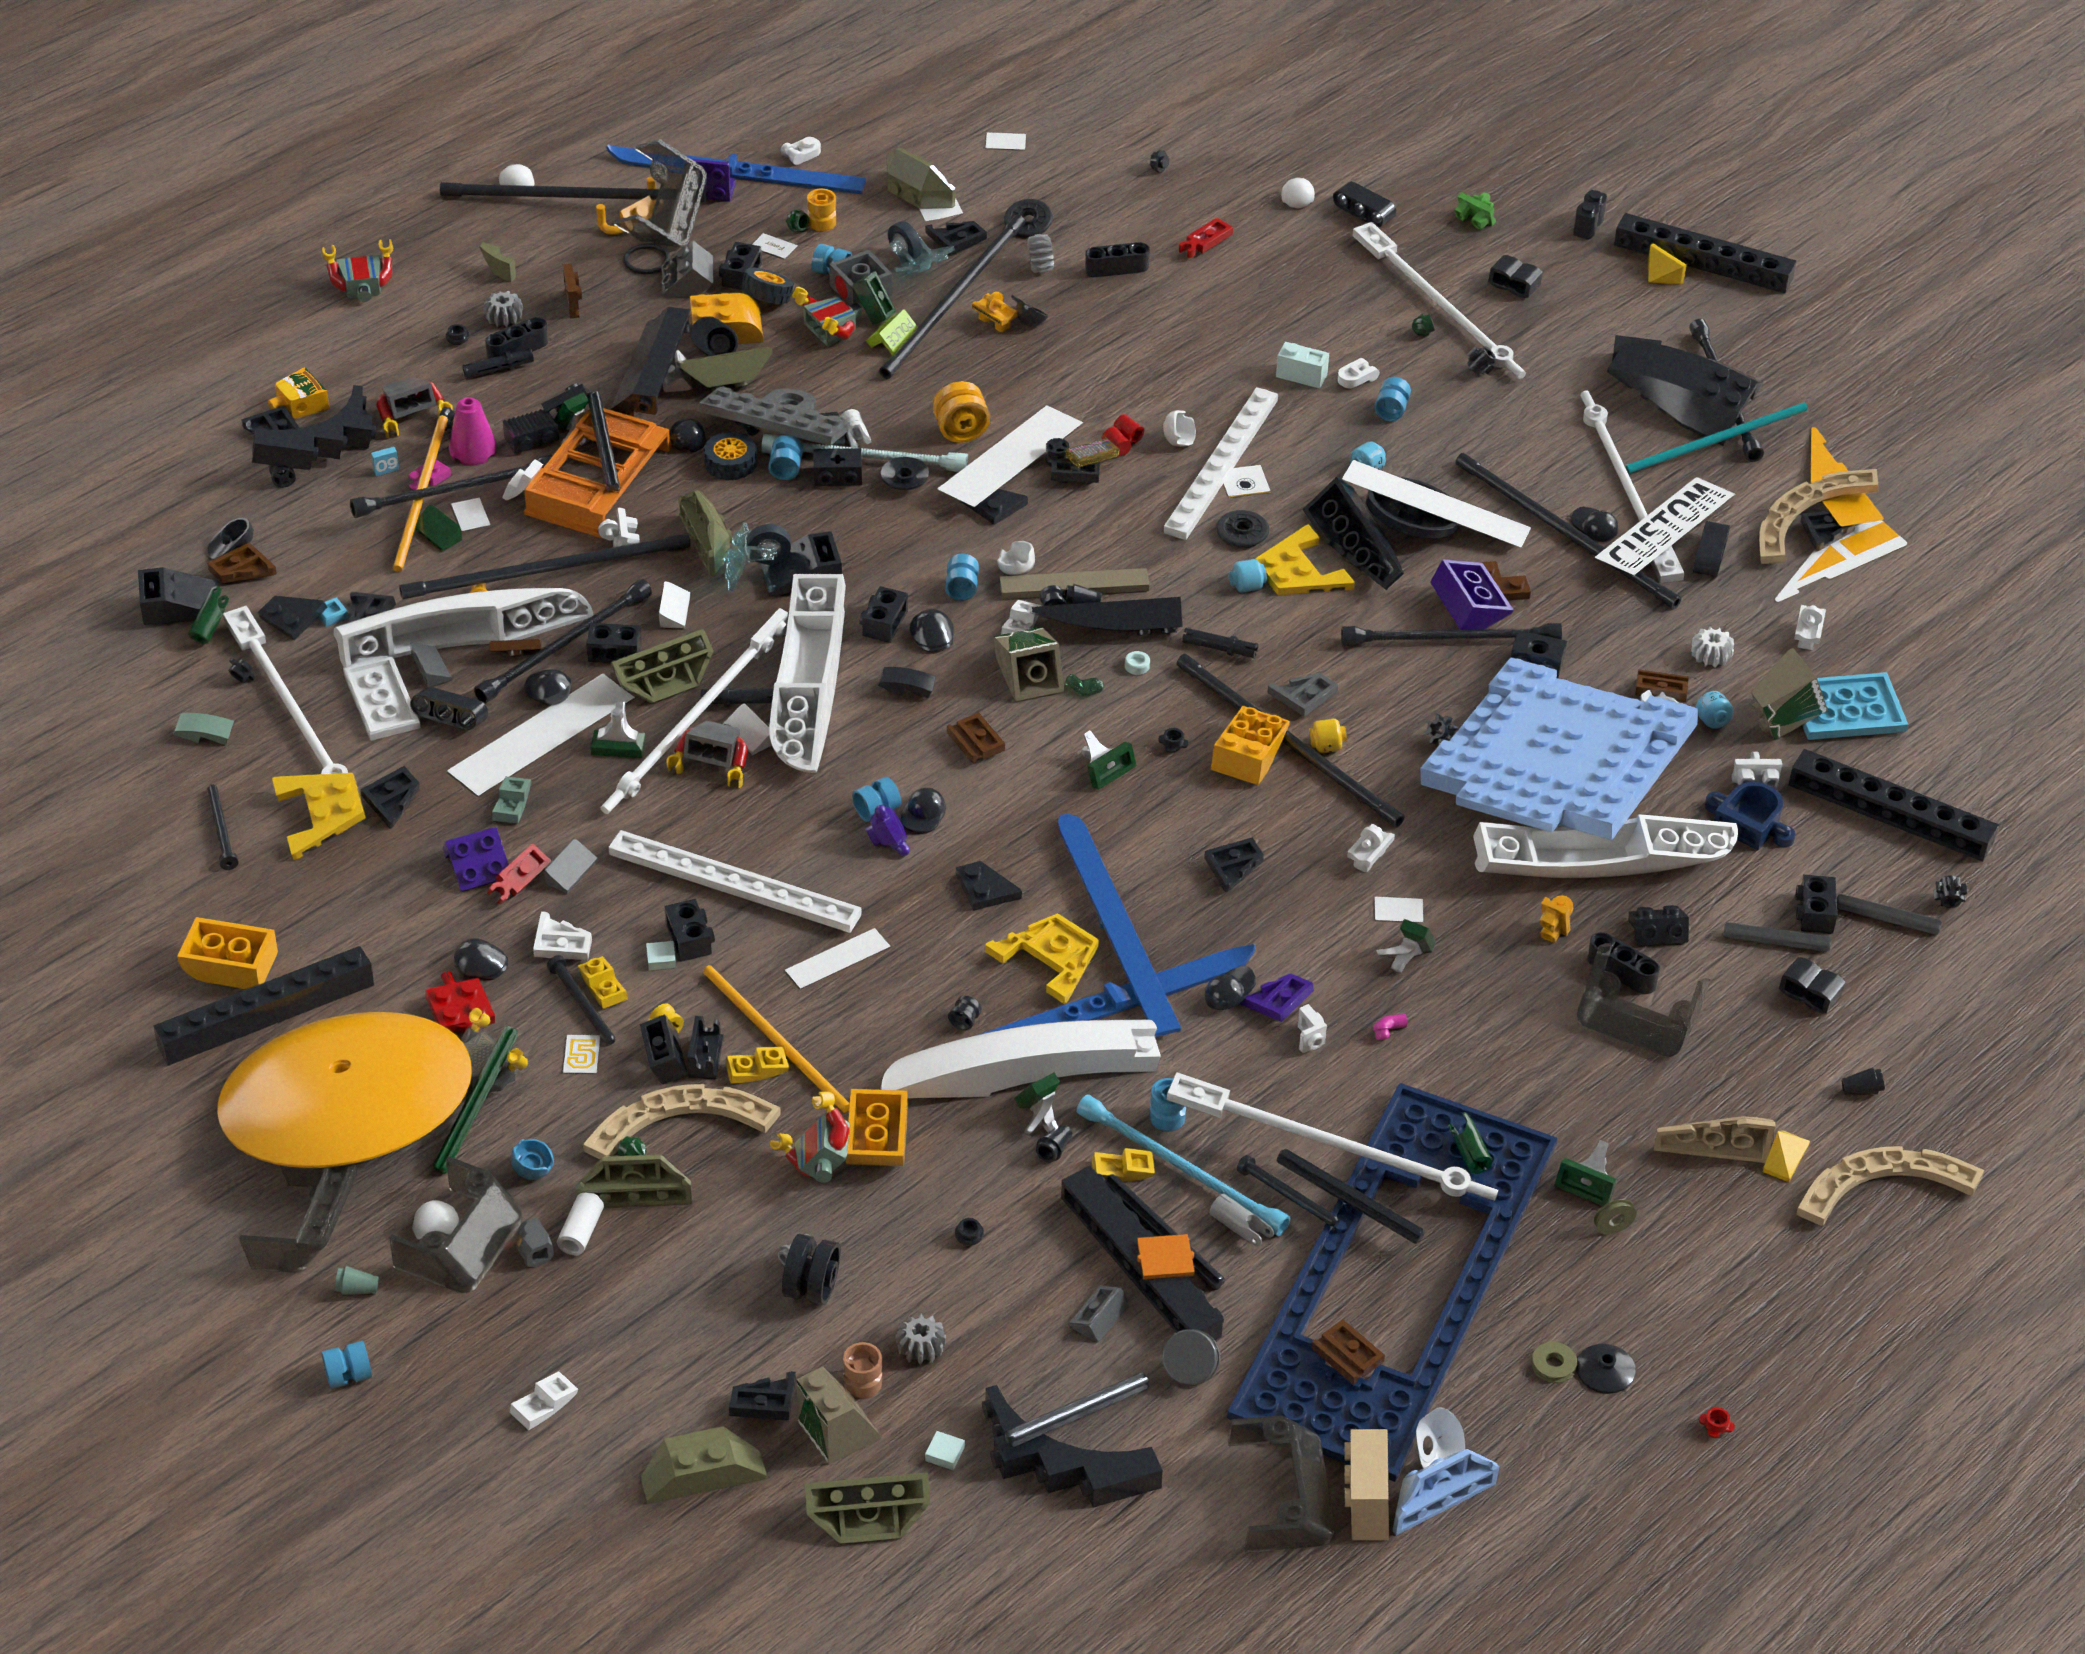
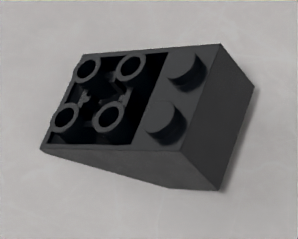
[760,531,842,596]
[138,567,218,625]

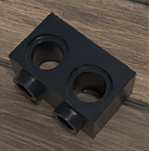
[719,242,762,290]
[859,586,908,643]
[586,623,642,663]
[1795,874,1838,934]
[664,899,715,962]

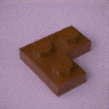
[1479,561,1531,601]

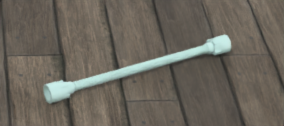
[762,434,968,472]

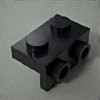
[1628,905,1689,946]

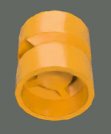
[807,189,836,231]

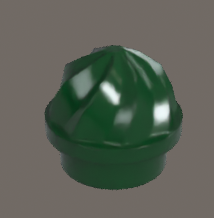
[786,209,809,232]
[1412,313,1435,336]
[617,1136,647,1156]

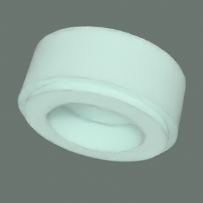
[1125,651,1150,675]

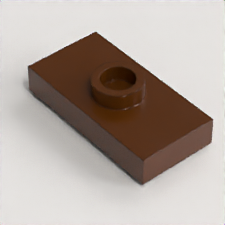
[489,639,542,656]

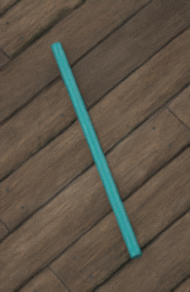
[1625,402,1808,474]

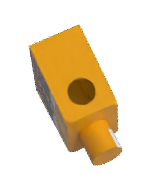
[268,367,329,419]

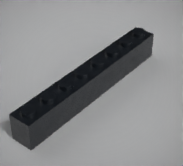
[153,946,374,1066]
[1061,1166,1224,1340]

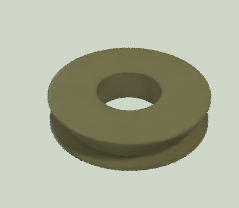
[1593,1199,1637,1235]
[1532,1342,1577,1383]

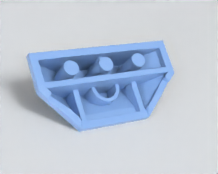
[1393,1449,1499,1535]

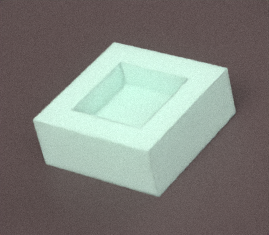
[646,941,676,971]
[925,1431,965,1470]

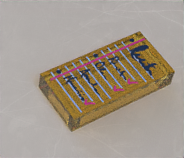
[1066,438,1119,467]

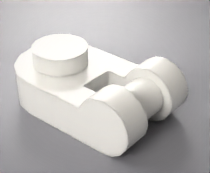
[780,137,821,165]
[1338,358,1380,389]

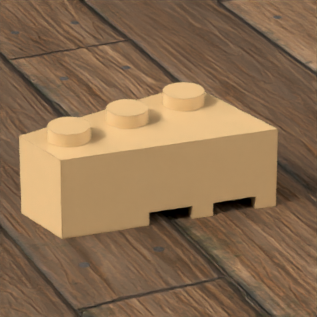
[1345,1429,1389,1540]

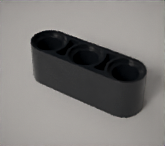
[1333,181,1397,227]
[1085,242,1150,277]
[485,317,548,359]
[1693,520,1730,577]
[410,687,488,730]
[1587,932,1660,994]

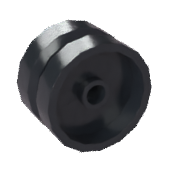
[782,1233,841,1306]

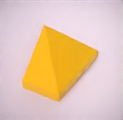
[1648,243,1686,285]
[1762,1131,1810,1182]

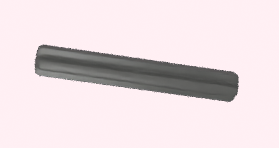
[1837,894,1942,935]
[1724,922,1831,952]

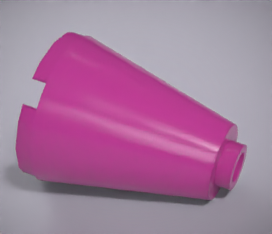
[449,397,497,465]

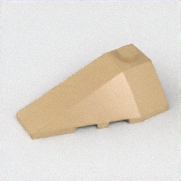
[1654,1116,1775,1163]

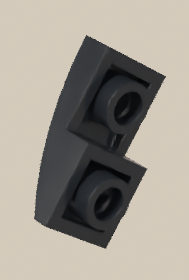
[878,667,936,698]

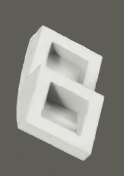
[502,459,543,500]
[1001,600,1041,635]
[510,1372,578,1430]

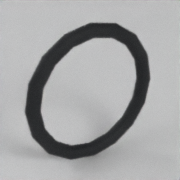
[623,243,670,274]

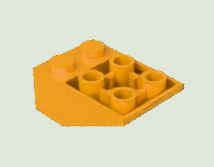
[1211,706,1290,785]

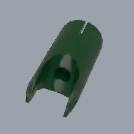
[188,586,229,644]
[1448,1112,1492,1174]

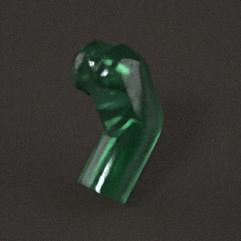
[1065,674,1104,696]

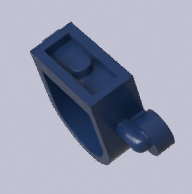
[1705,782,1796,850]

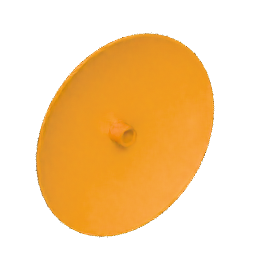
[217,1012,472,1168]

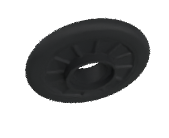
[1004,199,1053,238]
[1216,510,1270,547]

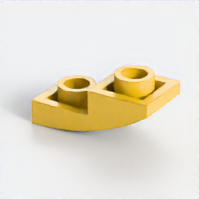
[578,956,628,1009]
[725,1047,789,1084]

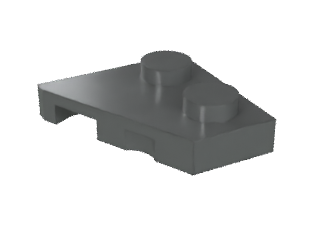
[1268,672,1338,717]

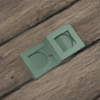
[173,713,234,745]
[492,776,531,824]

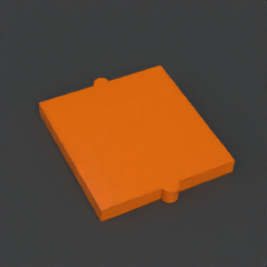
[1137,1234,1194,1279]

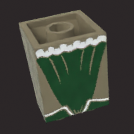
[993,627,1064,701]
[1751,648,1828,740]
[797,1367,881,1465]

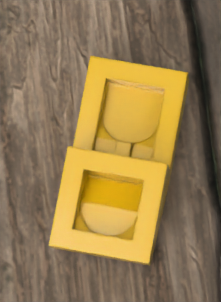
[1092,1148,1155,1182]

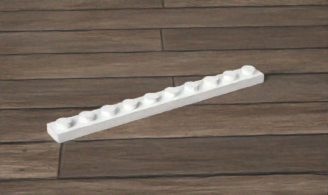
[1164,387,1278,540]
[609,830,861,933]

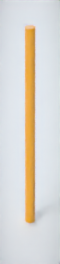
[393,415,448,572]
[703,965,850,1113]

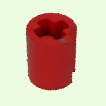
[1113,414,1145,444]
[1101,427,1131,458]

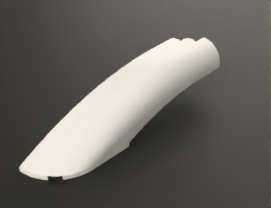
[769,574,846,773]
[1473,814,1738,878]

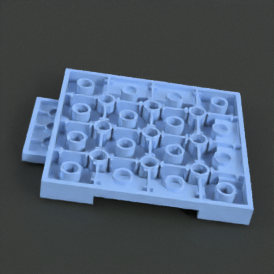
[1420,658,1698,840]

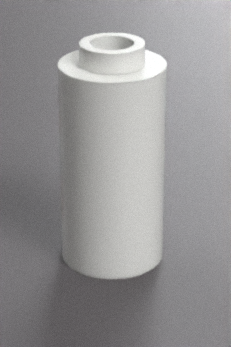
[557,1193,604,1255]

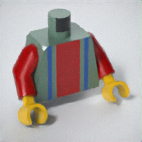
[322,239,394,302]
[792,287,862,347]
[770,1092,850,1183]

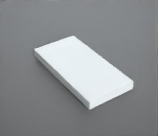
[343,656,421,741]

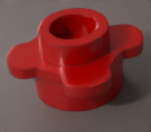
[1699,1407,1735,1438]

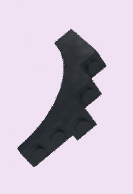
[252,385,376,470]
[982,1385,1163,1508]

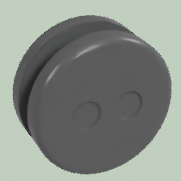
[1162,1329,1220,1385]

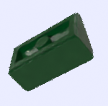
[852,271,896,325]
[415,504,462,551]

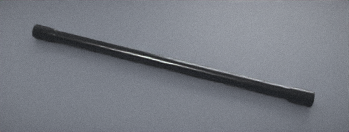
[440,182,706,203]
[879,215,1025,379]
[1455,453,1682,609]
[399,533,691,600]
[1176,654,1405,828]

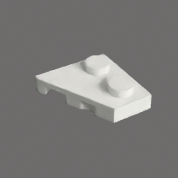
[533,912,592,960]

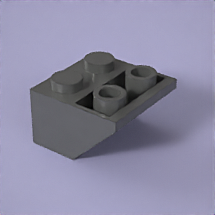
[661,241,713,297]

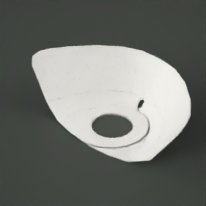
[1416,1408,1465,1468]

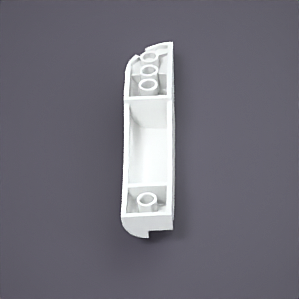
[334,588,593,668]
[881,1020,1161,1098]

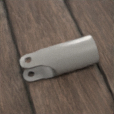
[1209,1194,1274,1246]

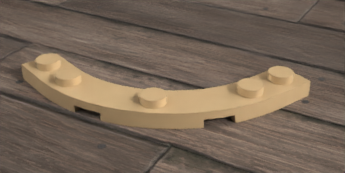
[1759,469,1878,564]
[583,1084,781,1159]
[1796,1146,1984,1226]

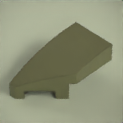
[480,242,516,282]

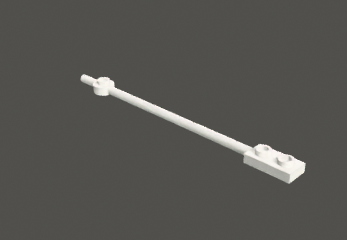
[1353,222,1526,379]
[1581,391,1684,583]
[223,606,348,774]
[600,608,788,814]
[1167,1073,1498,1201]

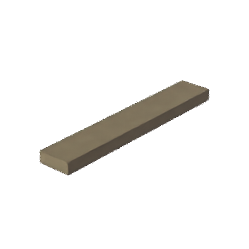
[1000,568,1150,599]

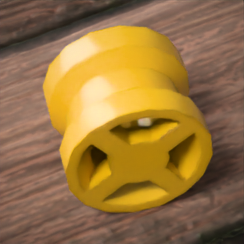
[649,1003,684,1033]

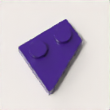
[1240,973,1314,1022]

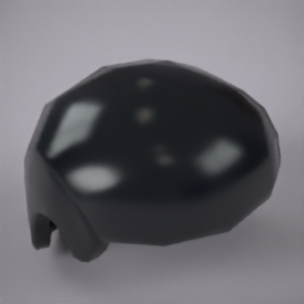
[669,418,707,452]

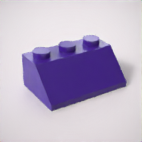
[1430,559,1514,631]

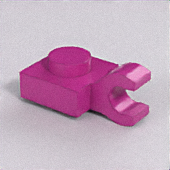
[409,460,451,490]

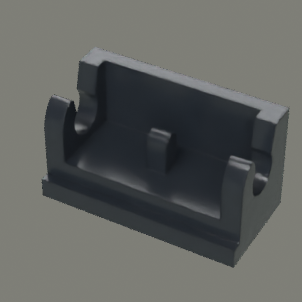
[687,1016,724,1079]

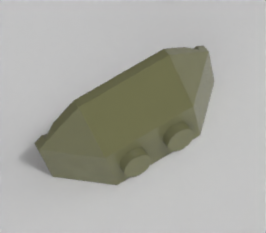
[886,147,955,209]
[676,347,773,390]
[678,490,733,576]
[611,629,713,704]
[575,1155,692,1207]
[641,1426,767,1504]
[804,1472,930,1544]

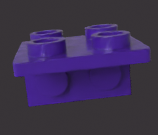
[685,158,735,201]
[443,827,509,892]

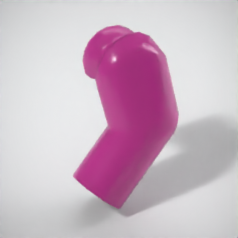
[1373,1014,1407,1040]

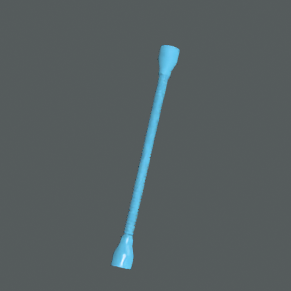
[1077,1094,1290,1236]

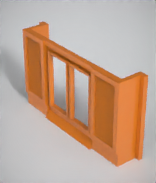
[524,408,672,538]

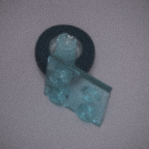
[888,221,955,274]
[724,522,791,591]

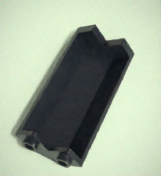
[611,307,692,417]

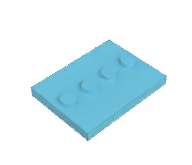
[1802,672,1908,740]

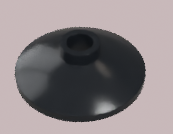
[881,457,929,490]
[1576,1344,1636,1394]

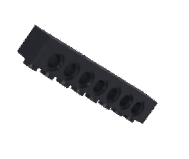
[1614,213,1797,293]
[1788,749,1999,862]

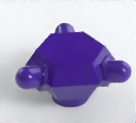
[866,805,910,856]

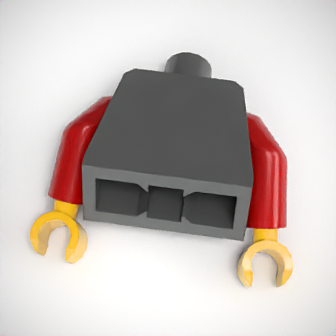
[376,377,453,439]
[666,721,748,788]

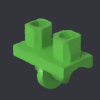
[1454,192,1496,230]

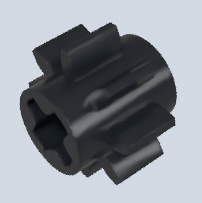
[1467,346,1496,375]
[1424,714,1458,744]
[1933,875,1968,908]

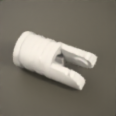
[840,409,872,448]

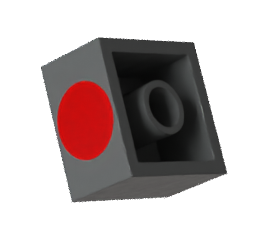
[830,250,892,307]

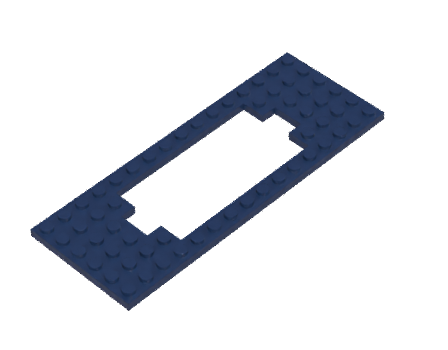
[1227,1083,1558,1482]

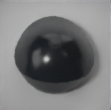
[910,609,954,652]
[524,669,571,705]
[454,938,508,980]

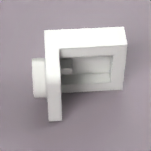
[1298,1004,1327,1053]

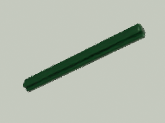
[433,1026,518,1174]

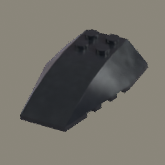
[1607,339,1763,446]

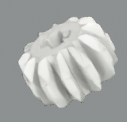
[1691,627,1734,668]

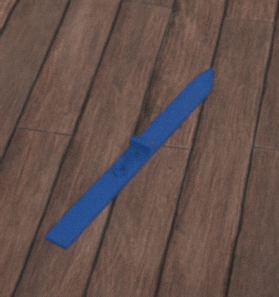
[606,145,866,194]
[1058,814,1181,1037]
[978,944,1256,1035]

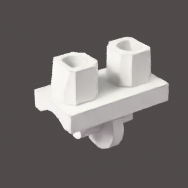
[598,508,640,547]
[1794,605,1826,650]
[1731,752,1782,789]
[1347,824,1395,872]

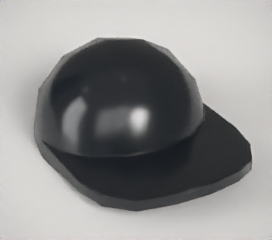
[1011,295,1048,327]
[691,316,738,356]
[1571,506,1619,541]
[208,517,254,560]
[900,788,946,833]
[1204,966,1256,1010]

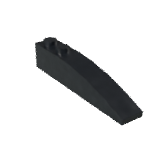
[1302,476,1404,590]
[1029,597,1183,635]

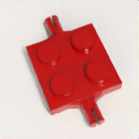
[425,971,495,1033]

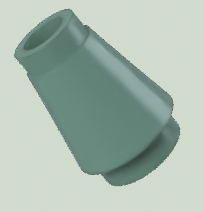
[334,1266,379,1295]

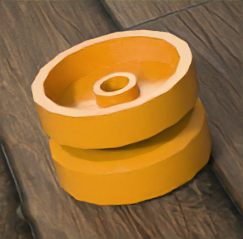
[932,381,990,443]

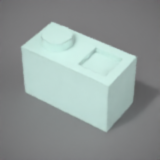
[1276,342,1329,388]

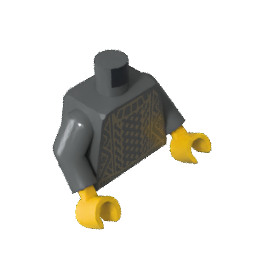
[461,1008,528,1092]

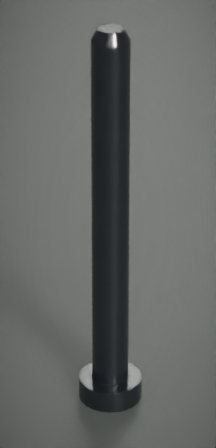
[207,784,239,870]
[547,955,615,1045]
[1237,1155,1340,1227]

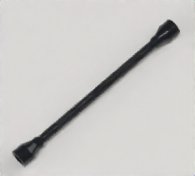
[1689,319,1764,462]
[349,455,553,518]
[474,579,652,704]
[1341,623,1562,646]

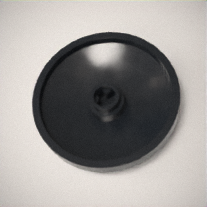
[1366,477,1459,538]

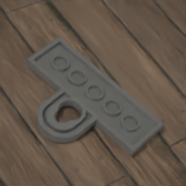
[698,387,849,446]

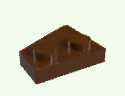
[207,542,277,583]

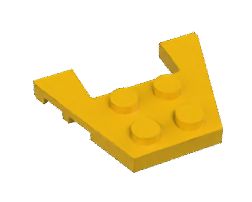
[1255,524,1355,595]
[272,773,366,860]
[985,913,1099,1004]

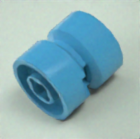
[811,243,853,275]
[1374,377,1411,421]
[768,435,803,480]
[945,554,979,601]
[852,776,901,822]
[1149,1078,1186,1131]
[321,1340,372,1389]

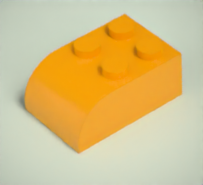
[690,293,763,346]
[177,917,278,989]
[846,1089,908,1166]

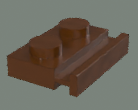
[562,263,582,319]
[1635,669,1689,703]
[947,713,1005,764]
[1311,1319,1385,1385]

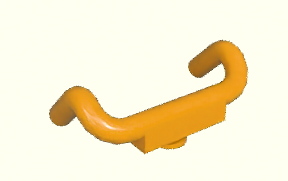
[596,177,664,235]

